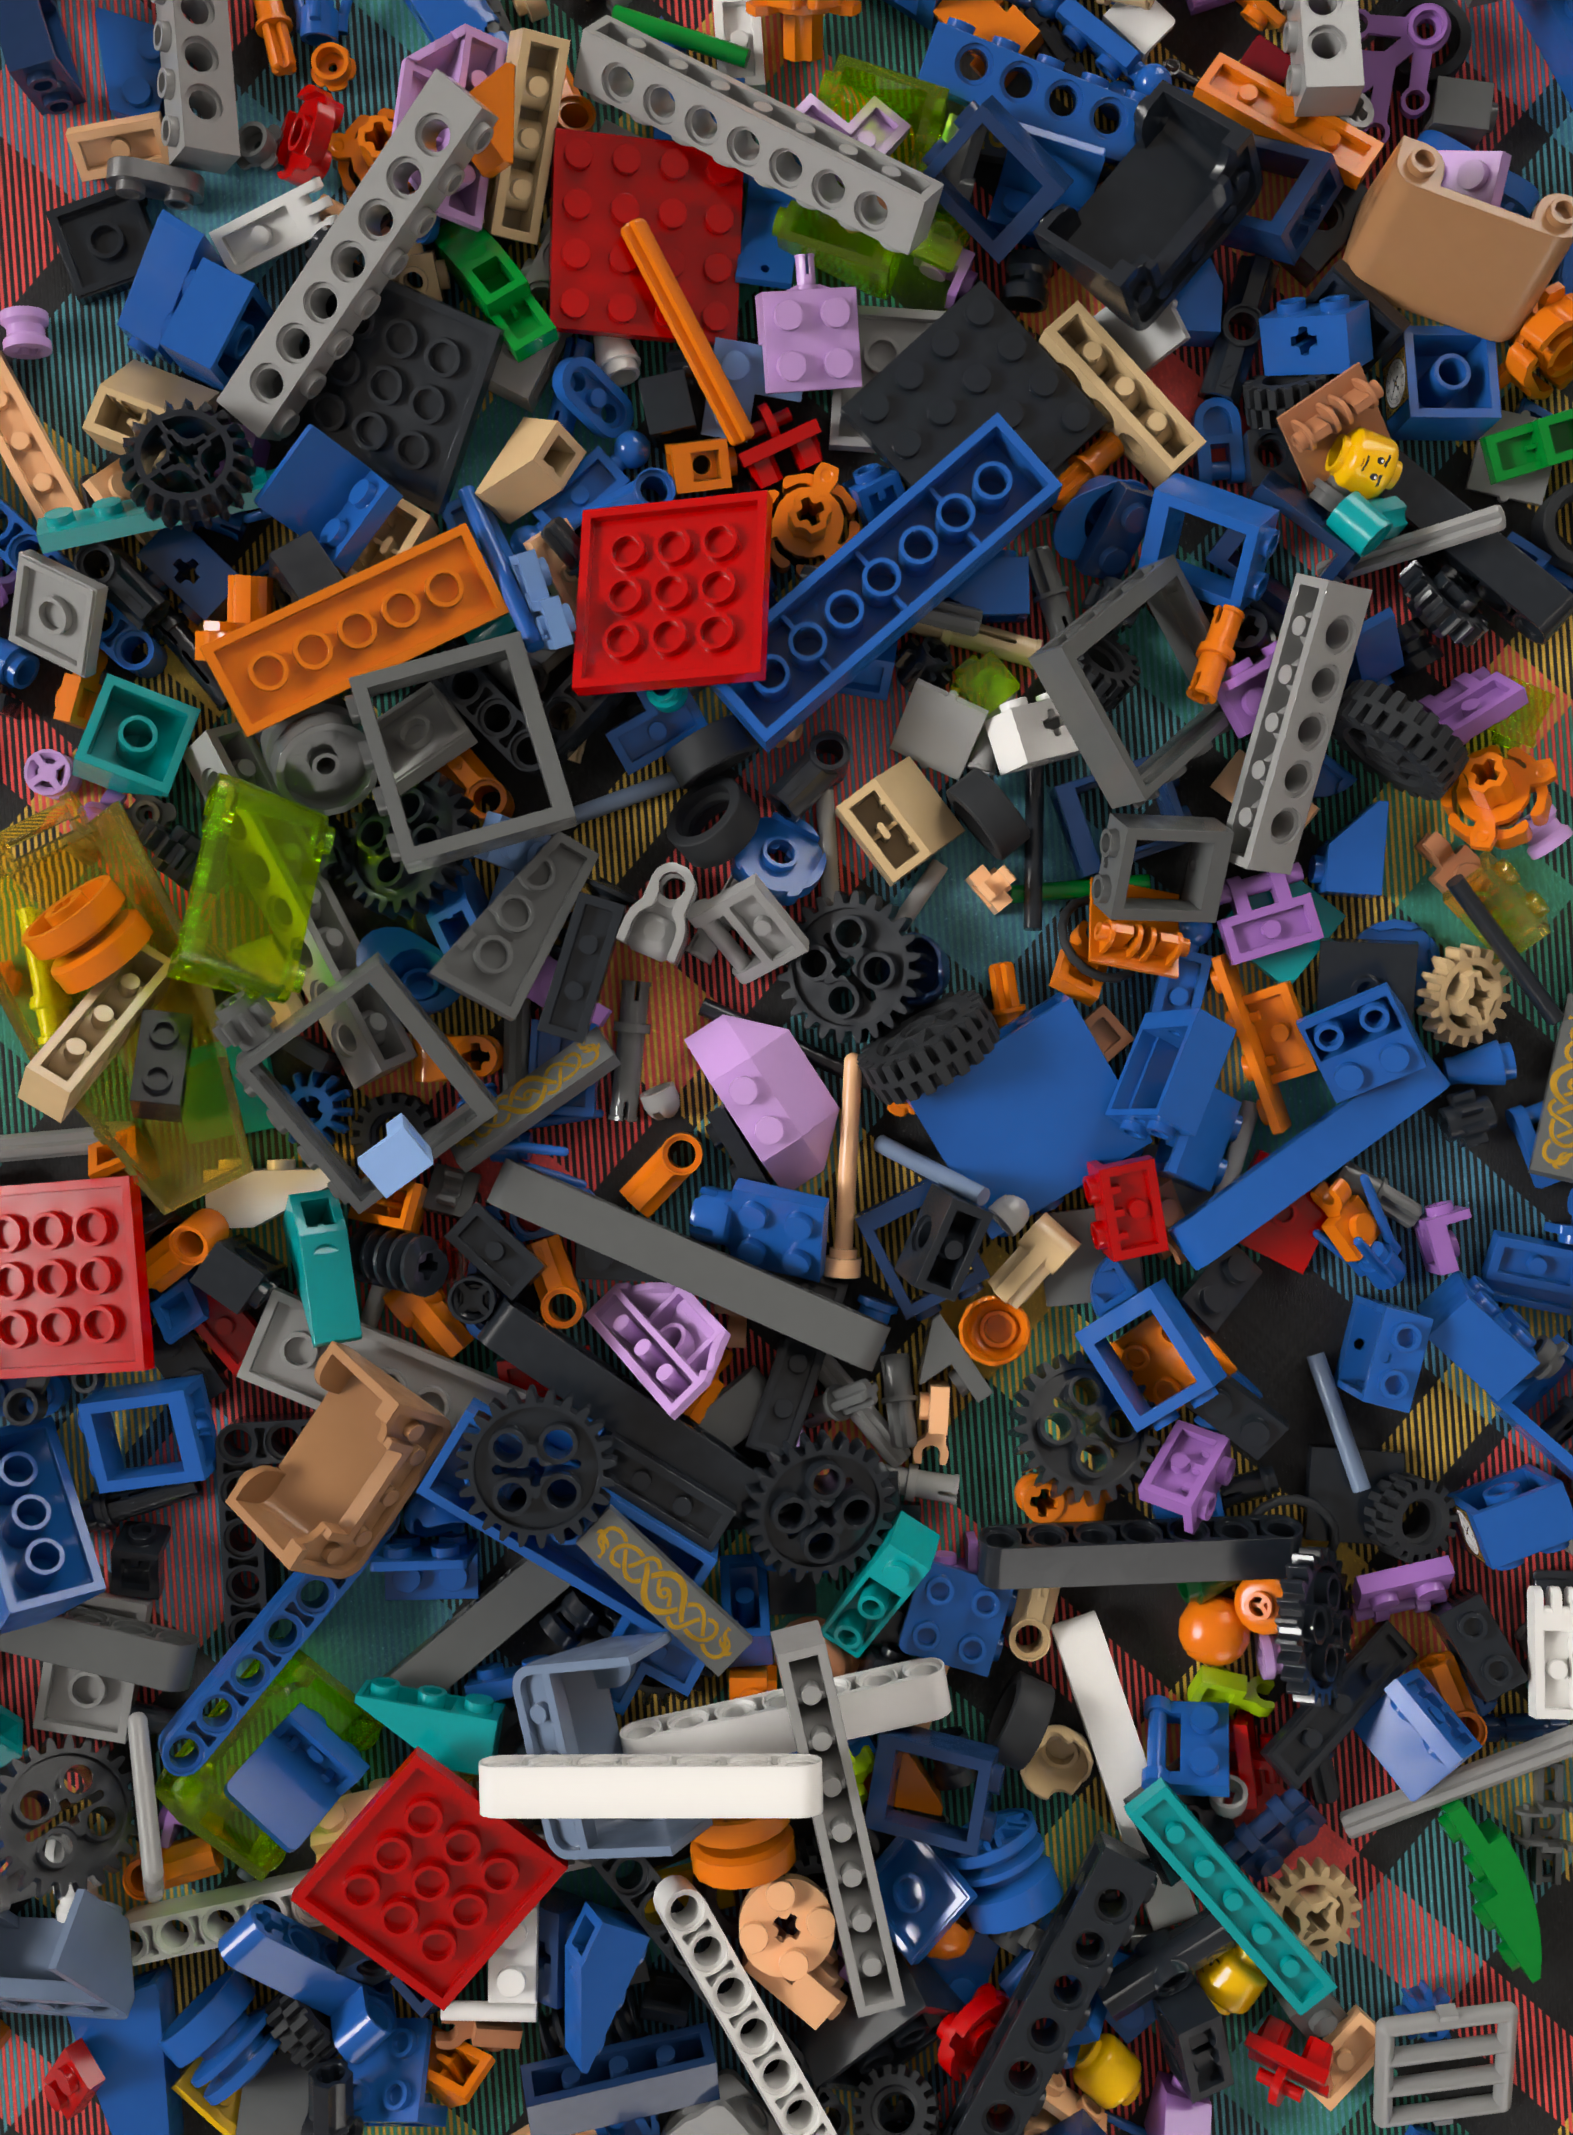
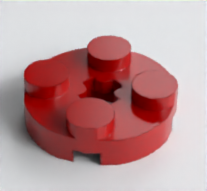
[276,84,344,187]
[936,1983,1010,2081]

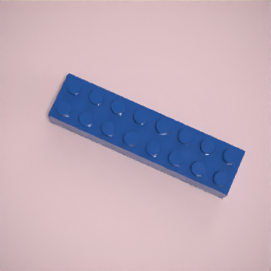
[708,412,1062,753]

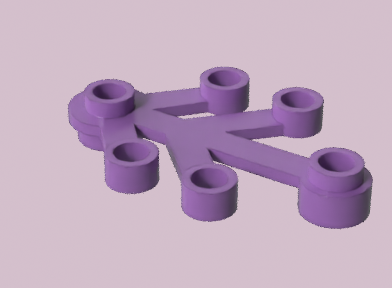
[1359,3,1451,146]

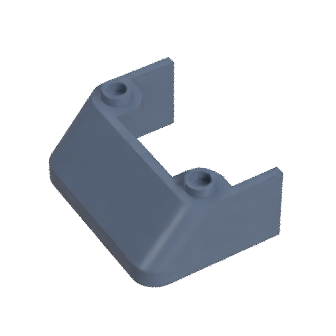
[512,1631,713,1860]
[0,1889,135,2020]

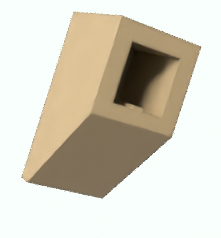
[475,417,587,524]

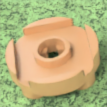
[739,1874,835,1981]

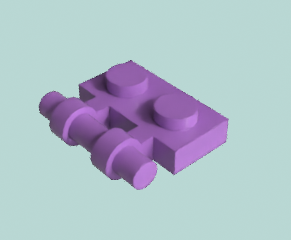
[1417,666,1529,746]
[1216,862,1324,966]
[1350,1555,1455,1623]

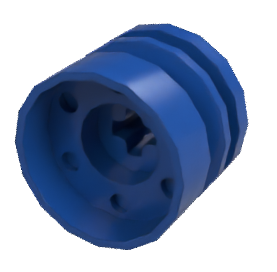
[942,1808,1063,1934]
[157,1968,282,2106]

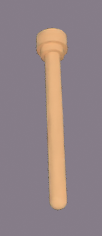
[824,1052,862,1279]

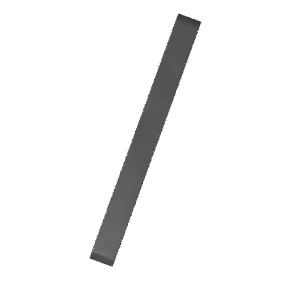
[383,1365,767,1690]

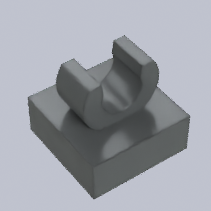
[423,1163,482,1220]

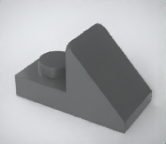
[917,1312,994,1403]

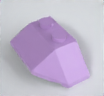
[391,23,508,232]
[684,1014,840,1190]
[584,1282,731,1420]

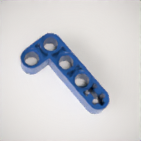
[218,1903,397,2064]

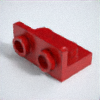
[1083,1155,1169,1262]

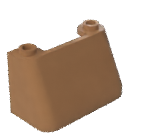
[1343,135,1573,343]
[225,1341,451,1579]

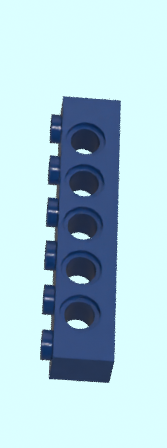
[914,17,1147,167]

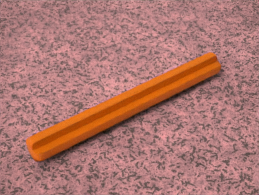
[621,218,754,446]

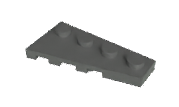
[426,831,600,1022]

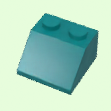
[72,673,201,797]

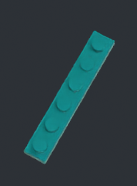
[36,467,275,554]
[1124,1777,1338,2016]

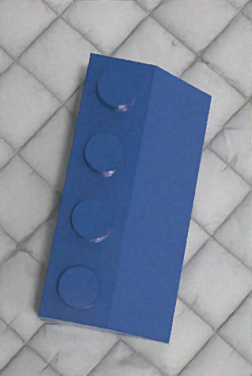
[0,1416,106,1634]

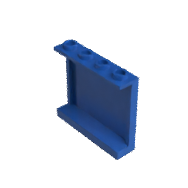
[906,992,1153,1239]

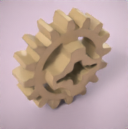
[1416,943,1511,1047]
[1261,1857,1362,1962]

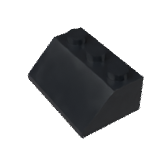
[794,1952,966,2092]

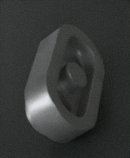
[106,156,205,211]

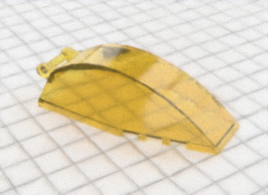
[0,791,254,1215]

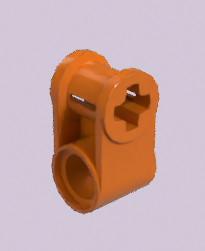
[412,1034,503,1082]
[1014,1472,1106,1523]

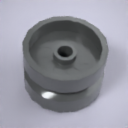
[260,696,378,817]

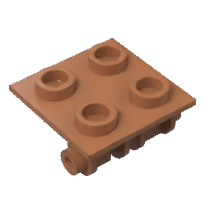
[1276,362,1390,494]

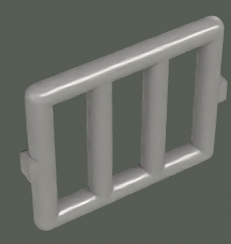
[127,1712,164,1903]
[1373,2001,1519,2128]

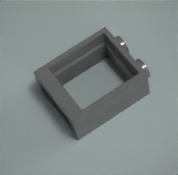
[1091,813,1235,923]

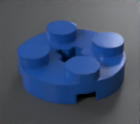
[730,812,827,906]

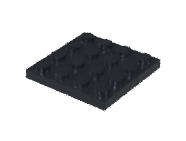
[278,262,505,515]
[840,280,1108,489]

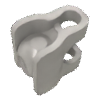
[616,862,698,967]
[661,2068,783,2135]

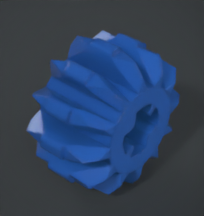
[282,1069,355,1145]

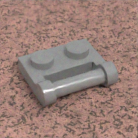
[686,873,809,984]

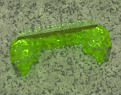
[772,53,950,301]
[167,773,335,1004]
[155,1637,385,1882]

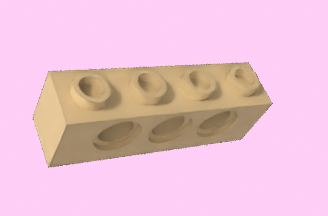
[482,28,571,245]
[1038,300,1207,488]
[17,944,177,1123]

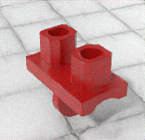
[736,402,823,489]
[1227,1709,1279,1809]
[1244,2015,1335,2107]

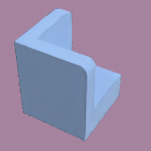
[357,1112,434,1199]

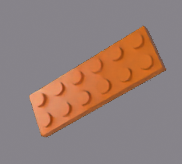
[200,522,509,738]

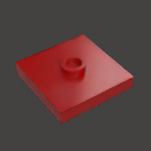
[1239,1149,1331,1274]

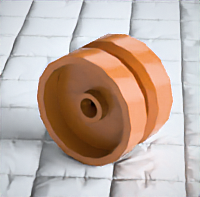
[22,874,153,994]
[690,1818,796,1890]

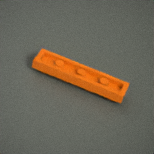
[1193,52,1385,191]

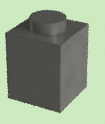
[1420,76,1498,150]

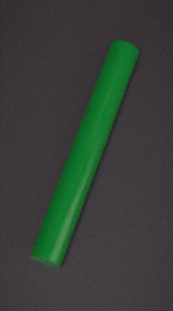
[611,4,751,69]
[1009,874,1151,904]

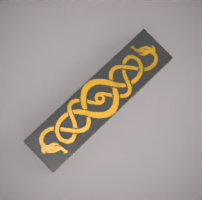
[1528,993,1573,1183]
[450,1026,621,1173]
[576,1504,753,1677]

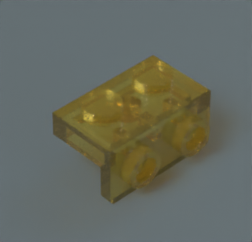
[1442,851,1551,960]

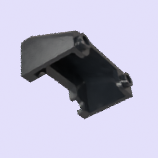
[1033,80,1263,331]

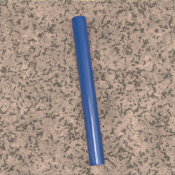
[458,485,544,653]

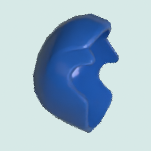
[403,1494,478,1538]

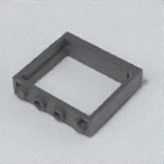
[1028,554,1233,809]
[345,631,577,874]
[235,952,499,1214]

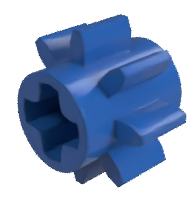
[1394,1980,1451,2042]

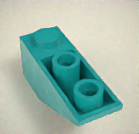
[282,1189,362,1348]
[821,1510,941,1659]
[354,1677,506,1775]

